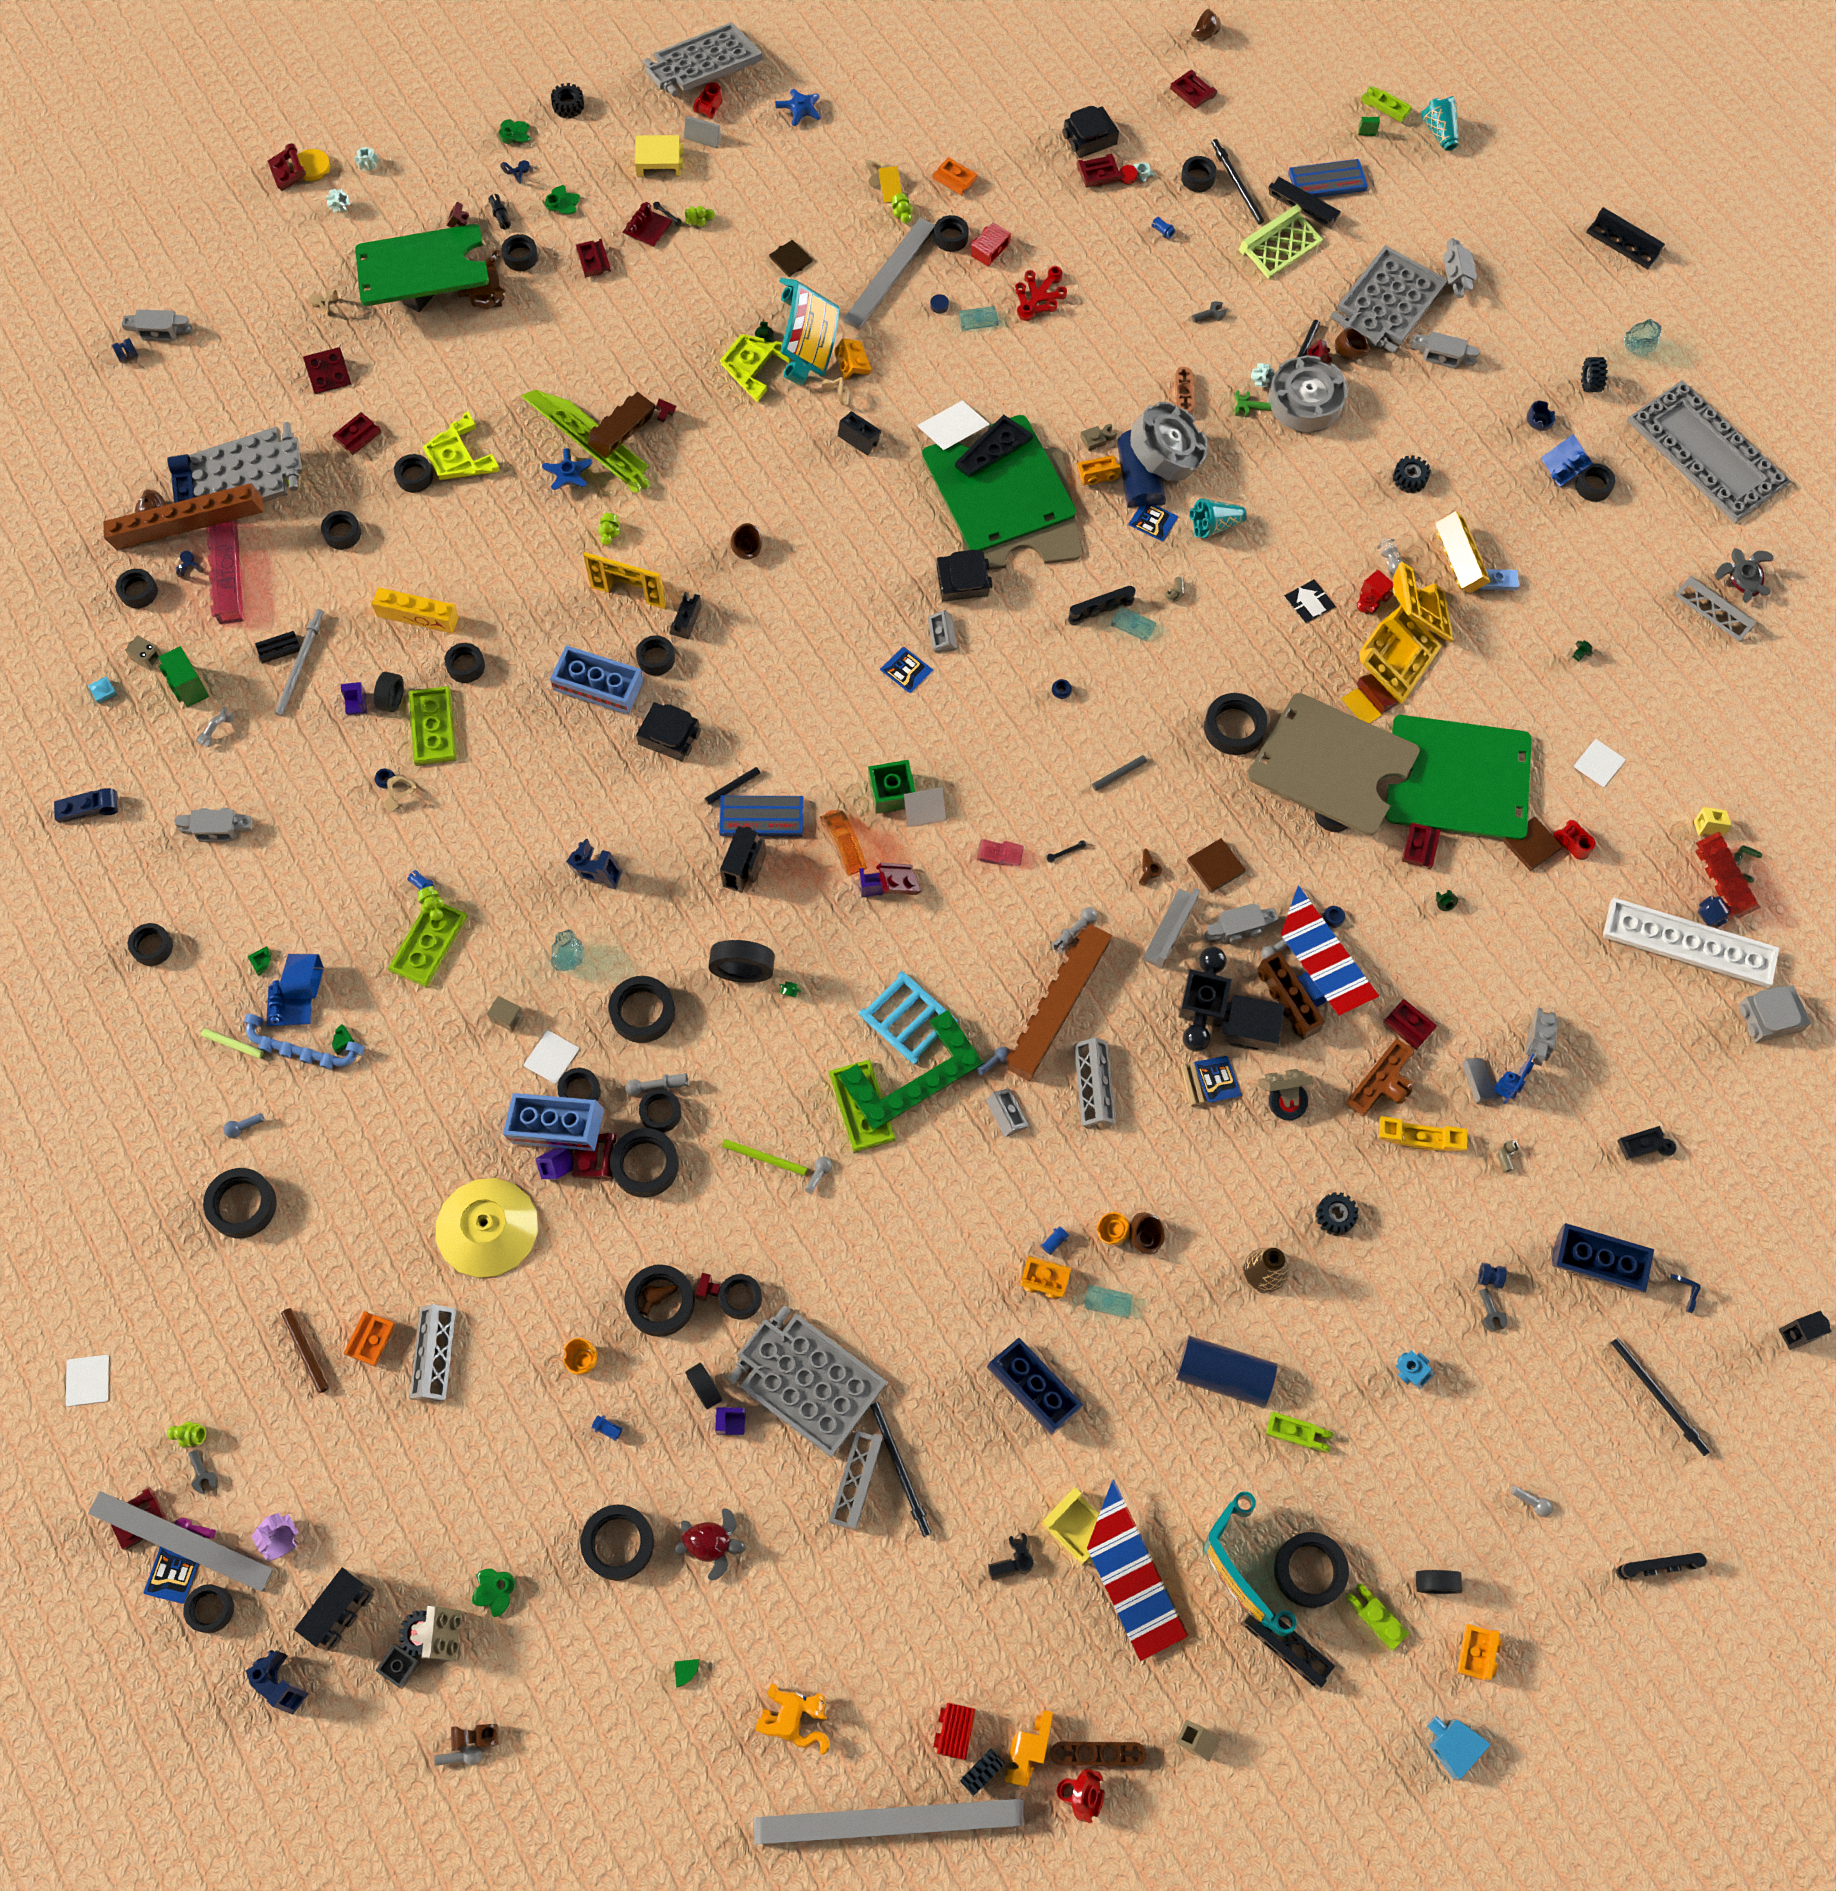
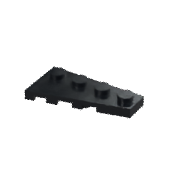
[955,414,1034,478]

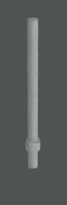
[275,609,324,716]

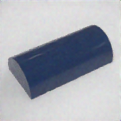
[1117,430,1166,507]
[1552,1223,1654,1293]
[1176,1335,1277,1408]
[987,1338,1084,1436]

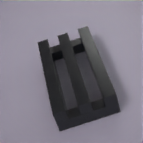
[255,631,300,664]

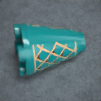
[1420,96,1459,151]
[1189,498,1247,538]

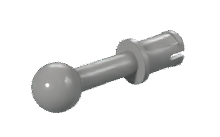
[1052,907,1097,954]
[625,1073,689,1097]

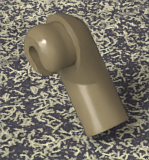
[1166,577,1185,602]
[1498,1140,1519,1173]

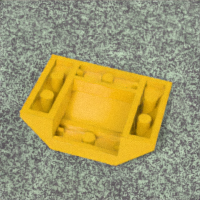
[583,552,666,609]
[1393,562,1453,642]
[1359,606,1442,703]

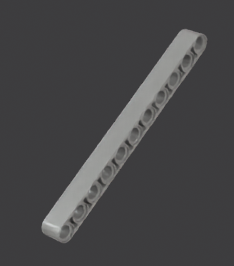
[753,1799,1025,1844]

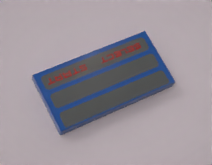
[1288,159,1368,197]
[719,795,804,836]

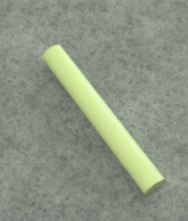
[201,1028,264,1059]

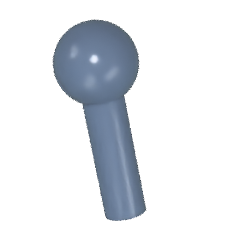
[977,1047,1010,1075]
[223,1113,264,1138]

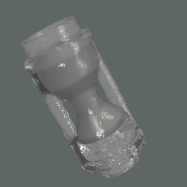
[1377,538,1404,578]

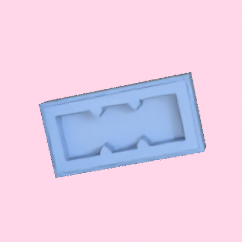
[1478,569,1519,590]

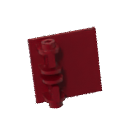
[622,202,672,247]
[303,347,352,394]

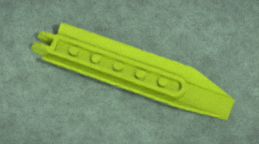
[521,390,650,493]

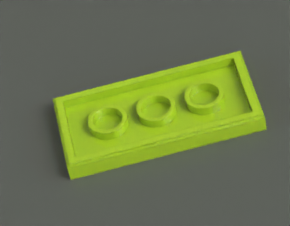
[409,686,456,766]
[388,904,468,988]
[829,1059,895,1153]

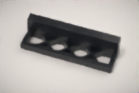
[1268,177,1341,229]
[1586,207,1665,270]
[1240,1611,1335,1689]

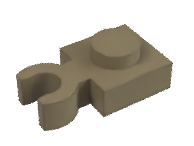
[1080,424,1117,451]

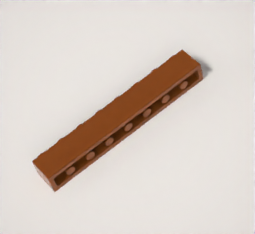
[103,483,263,550]
[1006,923,1112,1082]

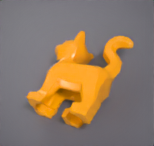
[755,1683,830,1755]

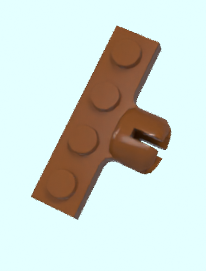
[1346,1038,1414,1116]

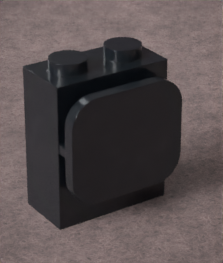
[1062,106,1119,158]
[936,550,992,602]
[636,702,701,762]
[720,826,766,893]
[1221,994,1285,1051]

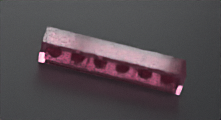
[206,519,244,624]

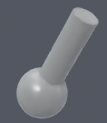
[1261,939,1288,959]
[805,1156,832,1194]
[1511,1485,1553,1517]
[434,1744,482,1766]

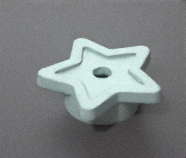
[1134,162,1155,182]

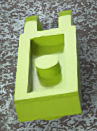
[1361,86,1412,123]
[1265,1412,1333,1453]
[1346,1583,1409,1651]

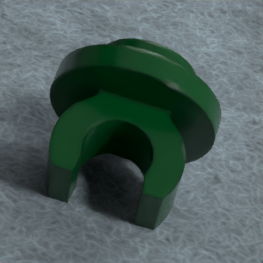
[755,322,774,342]
[1572,640,1593,662]
[1436,890,1458,911]

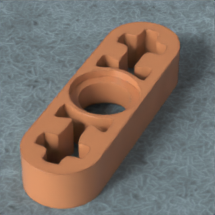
[1175,367,1195,415]

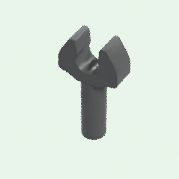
[1192,301,1227,322]
[1479,1288,1507,1332]
[188,1450,218,1495]

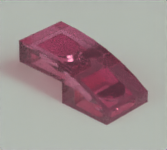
[977,839,1024,866]

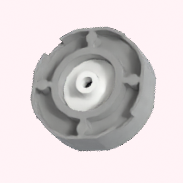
[1268,355,1348,432]
[1130,402,1207,481]

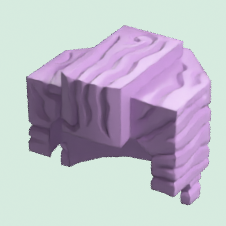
[251,1513,299,1562]

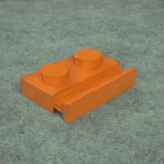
[933,157,977,196]
[344,1311,396,1367]

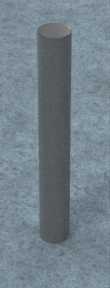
[1092,755,1147,791]

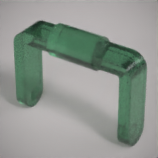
[1730,845,1762,883]

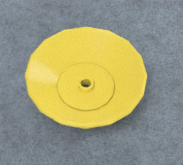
[436,1178,538,1278]

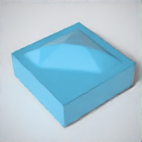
[88,676,117,704]

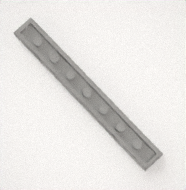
[844,218,935,330]
[88,1491,274,1592]

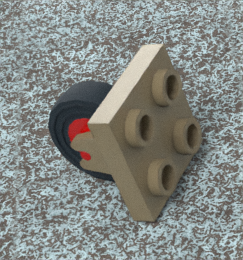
[1258,1069,1313,1120]

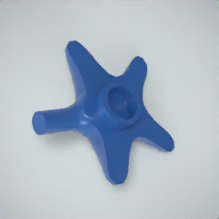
[775,89,821,126]
[542,448,593,490]

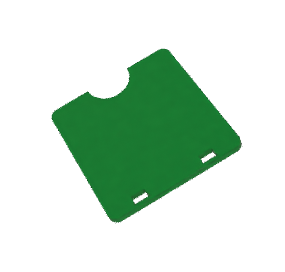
[355,224,489,306]
[922,415,1076,552]
[1385,715,1532,840]

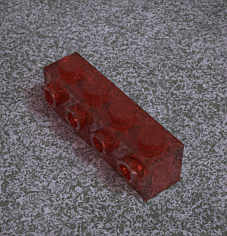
[1695,831,1761,919]

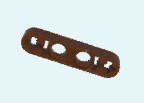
[1050,1742,1146,1766]

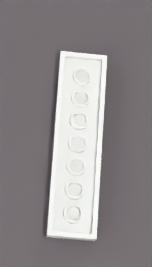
[1603,897,1779,988]

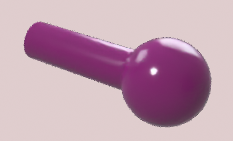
[174,1517,216,1539]

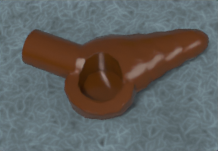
[1139,848,1162,886]
[640,1285,678,1316]

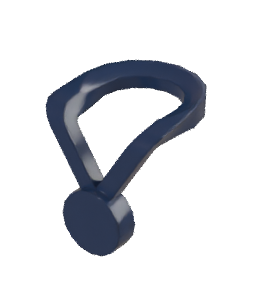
[500,160,530,184]
[176,551,203,577]
[1670,1274,1701,1314]

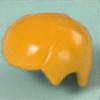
[1096,1212,1130,1246]
[562,1337,598,1376]

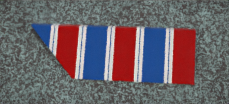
[1281,885,1382,1016]
[1087,1479,1189,1661]

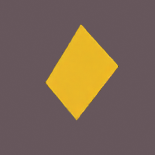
[878,166,902,203]
[1341,687,1382,723]

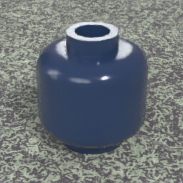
[1698,895,1731,927]

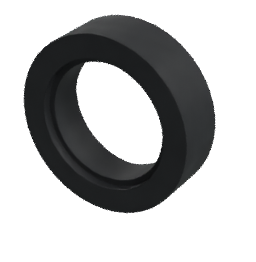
[1204,693,1267,755]
[708,940,775,983]
[608,976,675,1043]
[610,1128,679,1198]
[203,1168,277,1238]
[624,1265,695,1337]
[580,1504,654,1581]
[1274,1532,1349,1608]

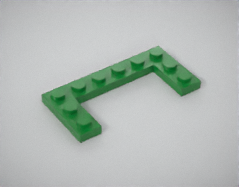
[838,1010,983,1131]

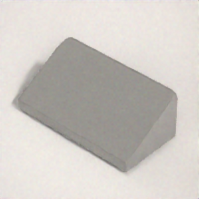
[684,116,721,148]
[928,610,957,652]
[1462,1058,1497,1104]
[986,1088,1029,1137]

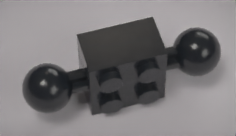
[1178,947,1232,1052]

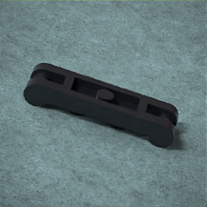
[1068,586,1136,625]
[1616,1553,1707,1580]

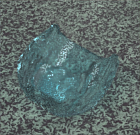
[1624,319,1662,355]
[550,930,584,971]

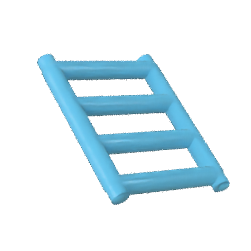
[858,971,958,1065]

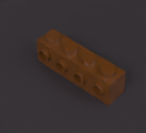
[588,392,656,458]
[1257,951,1325,1040]

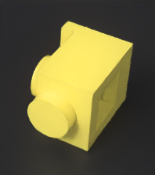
[1694,807,1731,836]

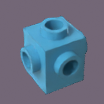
[1396,1350,1435,1390]

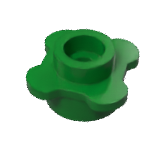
[779,981,801,997]

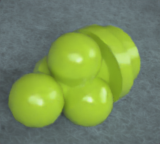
[891,193,913,224]
[685,206,715,227]
[598,513,620,546]
[417,886,444,921]
[167,1421,206,1448]

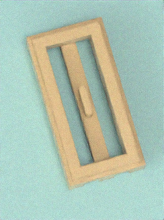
[1180,1060,1212,1107]

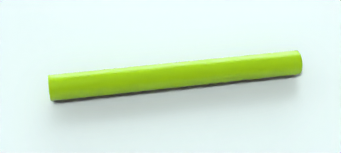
[722,1139,807,1176]

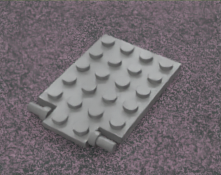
[644,22,763,97]
[1330,245,1448,353]
[189,422,302,502]
[727,1305,887,1458]

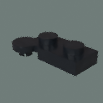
[1617,1126,1676,1161]

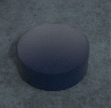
[930,294,949,313]
[1323,906,1345,928]

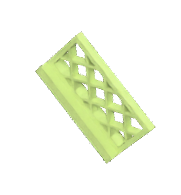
[1239,204,1323,279]

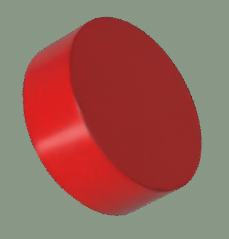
[1119,165,1137,184]

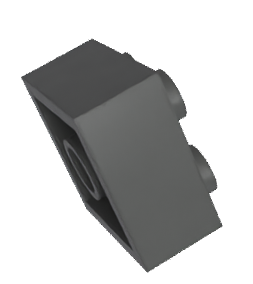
[375,1644,421,1689]

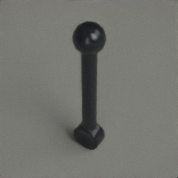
[653,202,682,225]
[1047,840,1086,863]

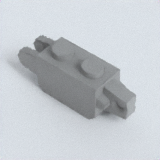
[1443,238,1477,298]
[122,309,193,341]
[1411,331,1480,369]
[174,808,253,842]
[1205,903,1279,944]
[1525,1007,1558,1066]

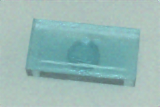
[958,306,999,331]
[1111,606,1156,641]
[1084,1285,1133,1318]

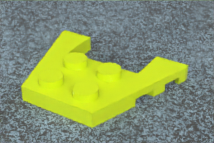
[720,334,792,402]
[423,411,500,480]

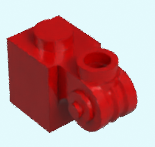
[1357,570,1394,614]

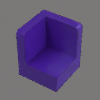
[341,682,367,715]
[859,868,883,897]
[535,1148,573,1179]
[715,1407,746,1435]

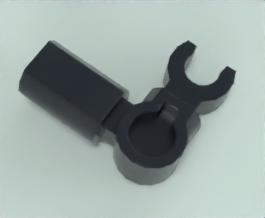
[988,1533,1034,1581]

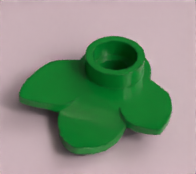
[499,119,531,144]
[545,185,580,215]
[472,1568,515,1617]

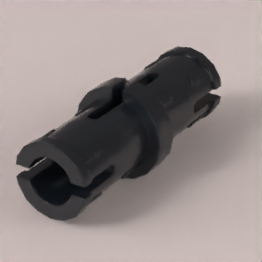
[488,194,511,230]

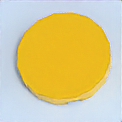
[293,149,331,181]

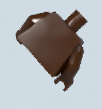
[457,250,505,310]

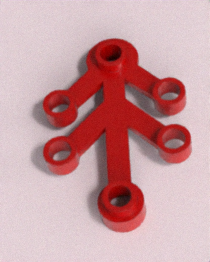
[1015,266,1067,321]

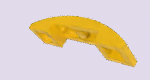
[1379,1116,1468,1151]

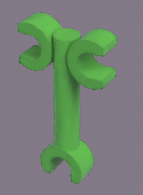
[1234,390,1272,417]

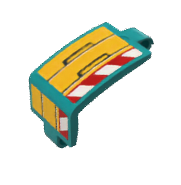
[779,278,839,385]
[1204,1491,1297,1636]

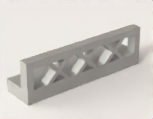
[1675,576,1757,642]
[1142,888,1200,969]
[1074,1037,1116,1127]
[409,1304,456,1401]
[829,1431,883,1531]

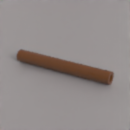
[281,1308,329,1394]

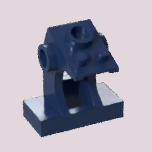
[566,839,622,889]
[246,1650,309,1715]

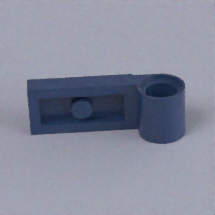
[167,454,194,503]
[54,788,118,823]

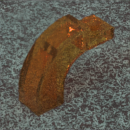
[820,809,867,876]

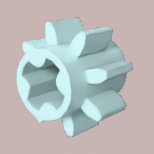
[354,147,379,171]
[326,189,350,213]
[1251,363,1275,387]

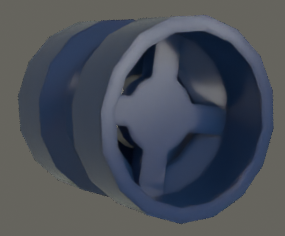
[112,338,138,363]
[1478,1262,1507,1289]

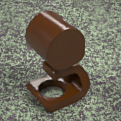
[451,1724,498,1751]

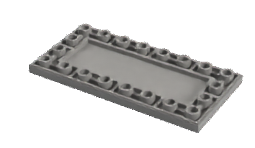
[1627,380,1791,524]

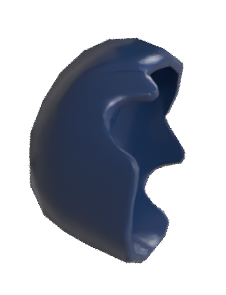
[1527,400,1556,431]

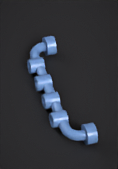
[244,1013,365,1070]

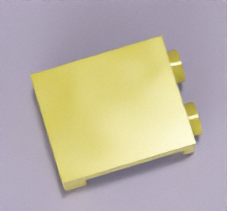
[635,135,684,177]
[1041,1487,1099,1565]

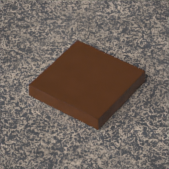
[1503,817,1563,871]
[1187,838,1245,893]

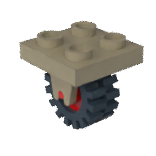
[398,1606,462,1661]

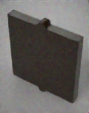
[769,240,813,277]

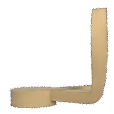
[865,159,888,187]
[309,289,338,315]
[822,377,849,405]
[384,776,416,811]

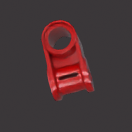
[693,82,722,119]
[1554,820,1596,860]

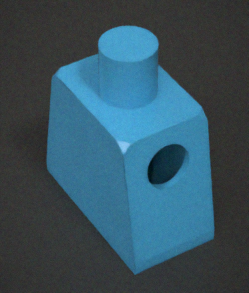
[1427,1715,1491,1780]

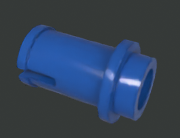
[1151,217,1175,239]
[407,870,435,891]
[1040,1226,1069,1255]
[591,1415,623,1441]

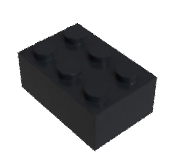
[294,1567,375,1651]

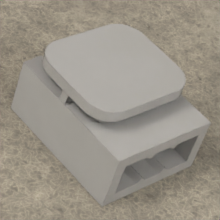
[1738,985,1811,1043]

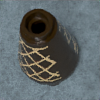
[1243,1248,1289,1293]

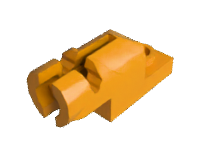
[1004,1710,1053,1787]

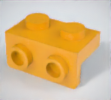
[834,338,872,380]
[1077,455,1121,486]
[1020,1255,1072,1299]
[1457,1624,1502,1681]

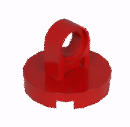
[1056,1769,1105,1823]

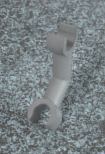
[196,708,234,747]

